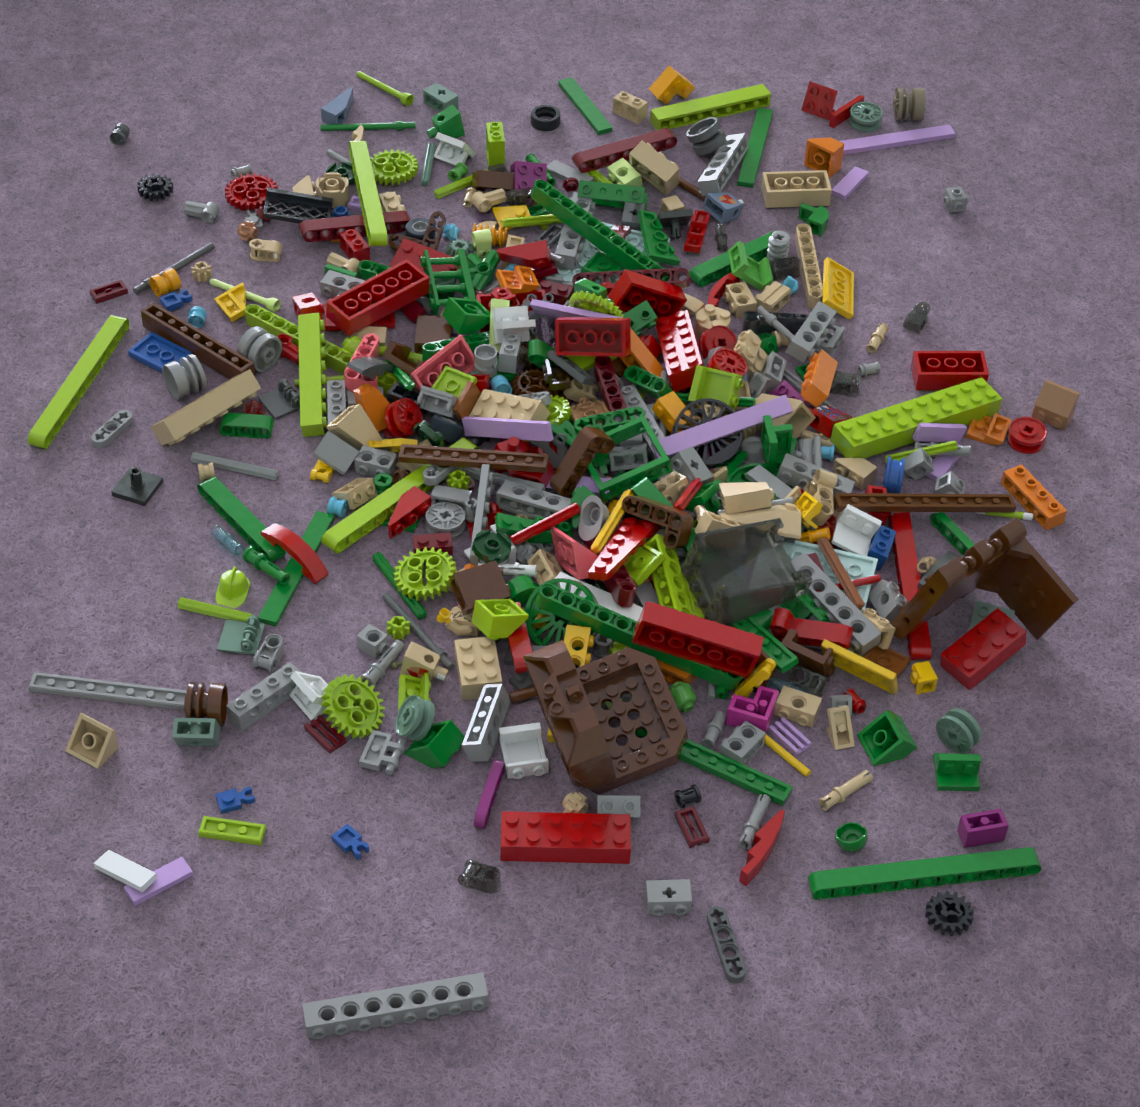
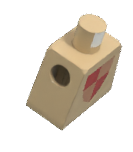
[400,641,449,683]

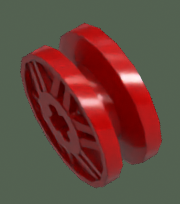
[698,325,738,359]
[707,348,748,377]
[384,398,423,438]
[1007,417,1047,454]

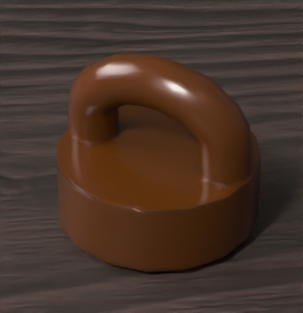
[391,469,408,485]

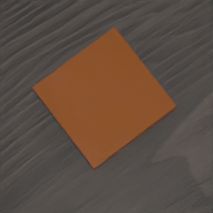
[452,381,481,424]
[863,645,911,679]

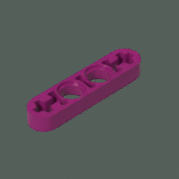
[474,759,505,829]

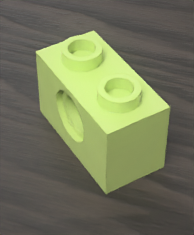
[607,158,643,187]

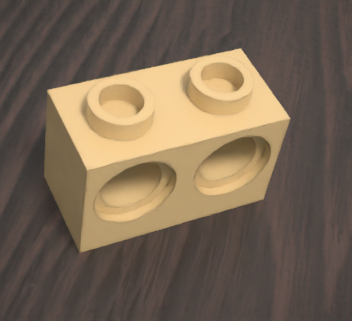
[613,91,648,124]
[723,282,757,319]
[653,471,689,505]
[527,549,564,585]

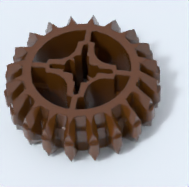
[511,368,559,398]

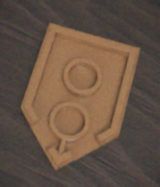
[571,397,609,428]

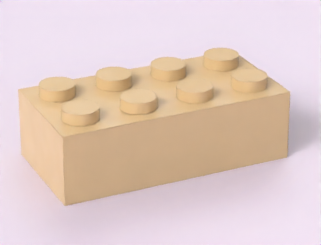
[761,170,832,208]
[469,389,550,442]

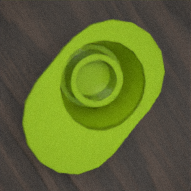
[216,566,250,608]

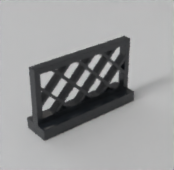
[263,187,333,224]

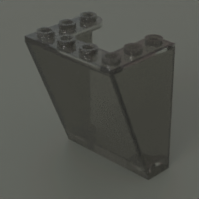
[681,518,813,626]

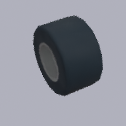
[406,218,436,246]
[430,414,464,443]

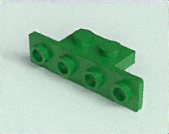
[770,567,830,622]

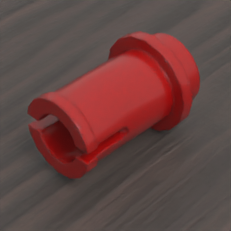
[843,688,866,714]

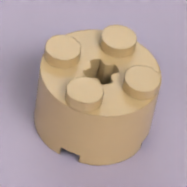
[316,172,349,208]
[695,304,731,340]

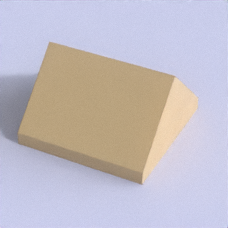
[65,713,118,769]

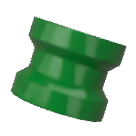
[374,473,393,495]

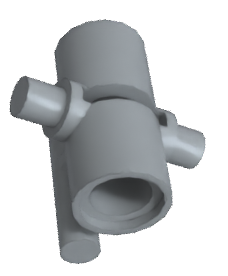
[791,436,823,468]

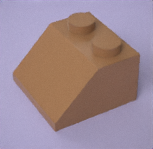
[1032,379,1080,431]

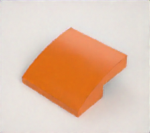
[496,265,540,294]
[965,413,1011,445]

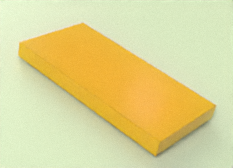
[823,257,854,319]
[821,639,898,694]

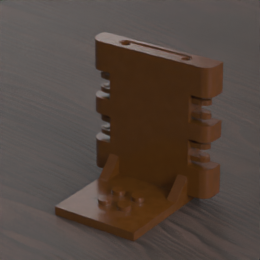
[891,517,1079,640]

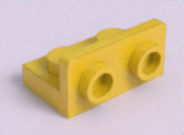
[794,491,823,529]

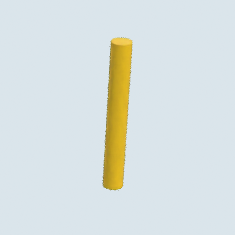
[765,734,811,777]

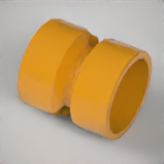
[149,268,182,297]

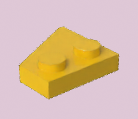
[214,282,246,322]

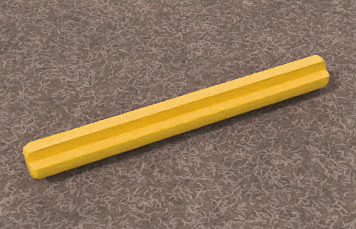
[591,489,635,554]

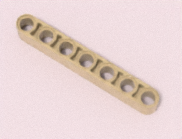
[795,224,823,310]

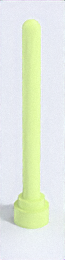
[209,278,281,313]

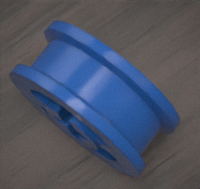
[883,456,905,494]

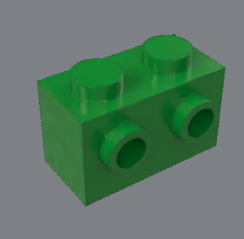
[623,300,658,337]

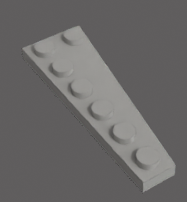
[470,464,495,566]

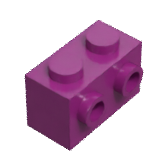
[957,809,1009,848]

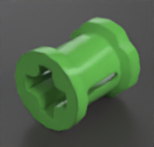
[448,162,468,182]

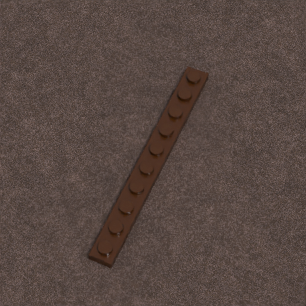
[833,493,1017,513]

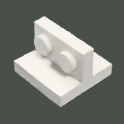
[434,132,476,166]
[492,306,536,344]
[289,671,340,720]

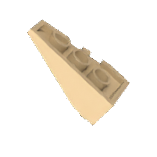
[719,503,801,539]

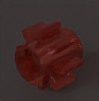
[242,399,266,415]

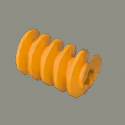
[472,223,508,248]

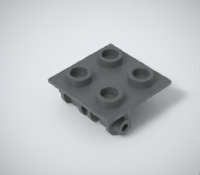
[258,379,300,419]

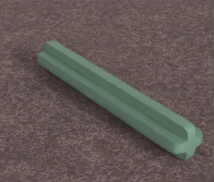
[420,142,436,186]

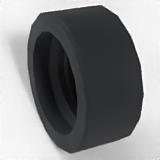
[531,105,560,131]

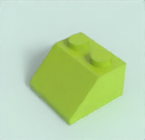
[471,599,529,640]

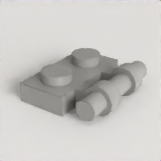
[359,730,406,775]

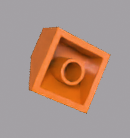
[804,137,844,178]

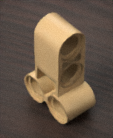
[804,469,837,526]

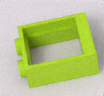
[486,122,505,172]

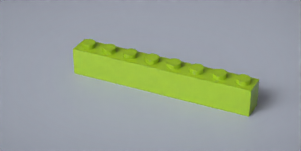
[650,84,771,130]
[298,313,328,437]

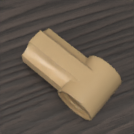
[471,188,506,213]
[326,252,359,273]

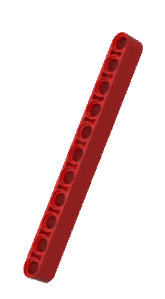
[888,512,932,660]

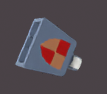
[702,193,744,224]

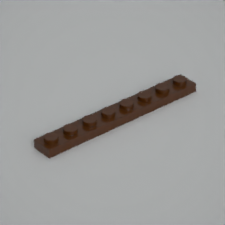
[398,444,549,473]

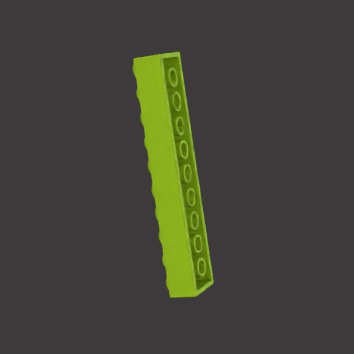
[831,377,1003,459]

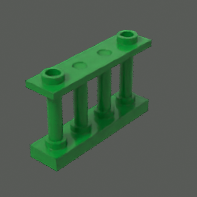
[577,180,648,210]
[420,248,476,315]

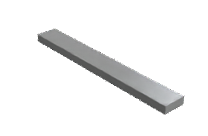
[28,672,187,710]

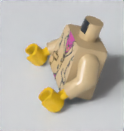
[437,602,481,637]

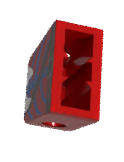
[808,405,852,438]

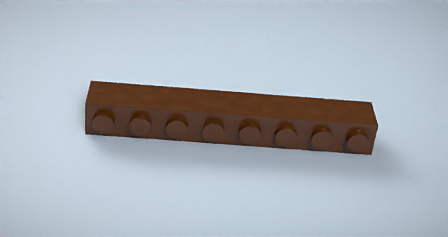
[141,302,256,379]

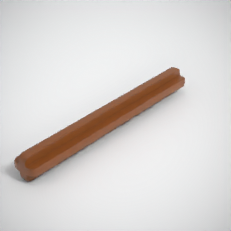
[817,537,865,610]

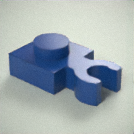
[159,289,193,311]
[215,787,255,814]
[331,824,369,860]

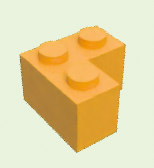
[649,65,696,104]

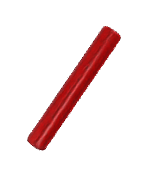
[673,478,703,511]
[510,503,581,546]

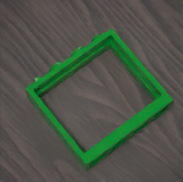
[586,416,673,502]

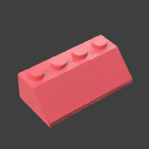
[410,335,475,391]
[551,526,598,580]

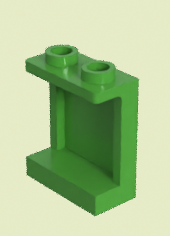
[728,241,773,290]

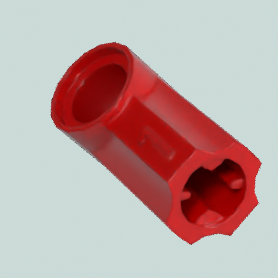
[277,334,299,366]

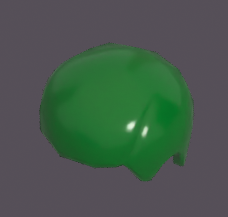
[835,822,868,852]

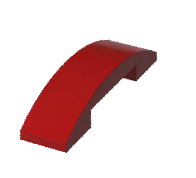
[707,272,740,307]
[261,524,329,584]

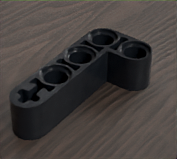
[742,311,809,336]

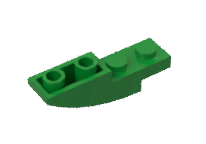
[495,513,573,544]

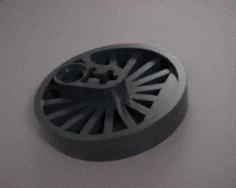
[672,398,743,469]

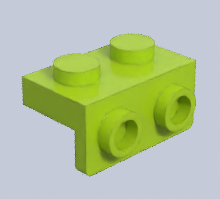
[398,673,431,711]

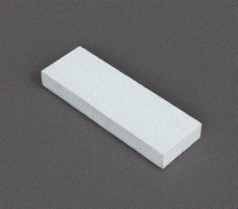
[94,850,157,892]

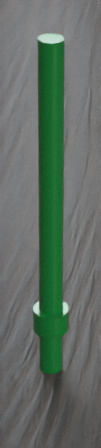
[320,121,415,131]

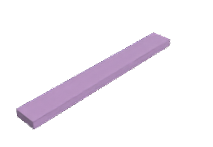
[840,124,955,155]
[651,395,793,459]

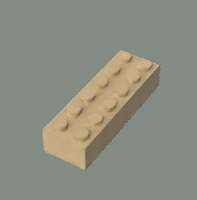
[151,369,261,446]

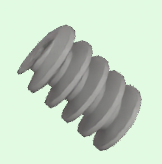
[767,231,790,268]

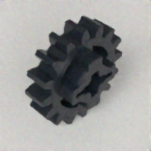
[137,173,174,201]
[925,891,974,936]

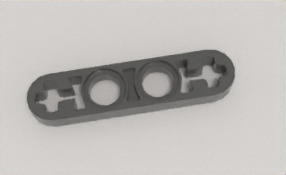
[707,906,746,983]

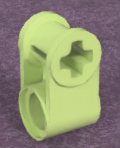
[472,229,492,261]

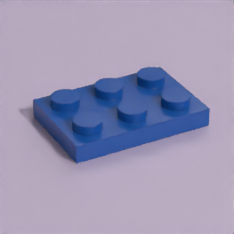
[128,332,192,373]

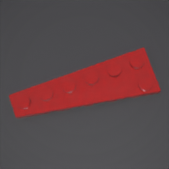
[588,517,661,580]

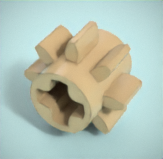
[191,261,212,282]
[562,792,588,813]

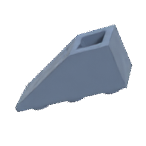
[321,87,354,124]

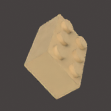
[629,140,679,196]
[454,637,502,701]

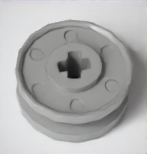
[426,502,465,540]

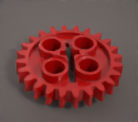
[225,173,278,211]

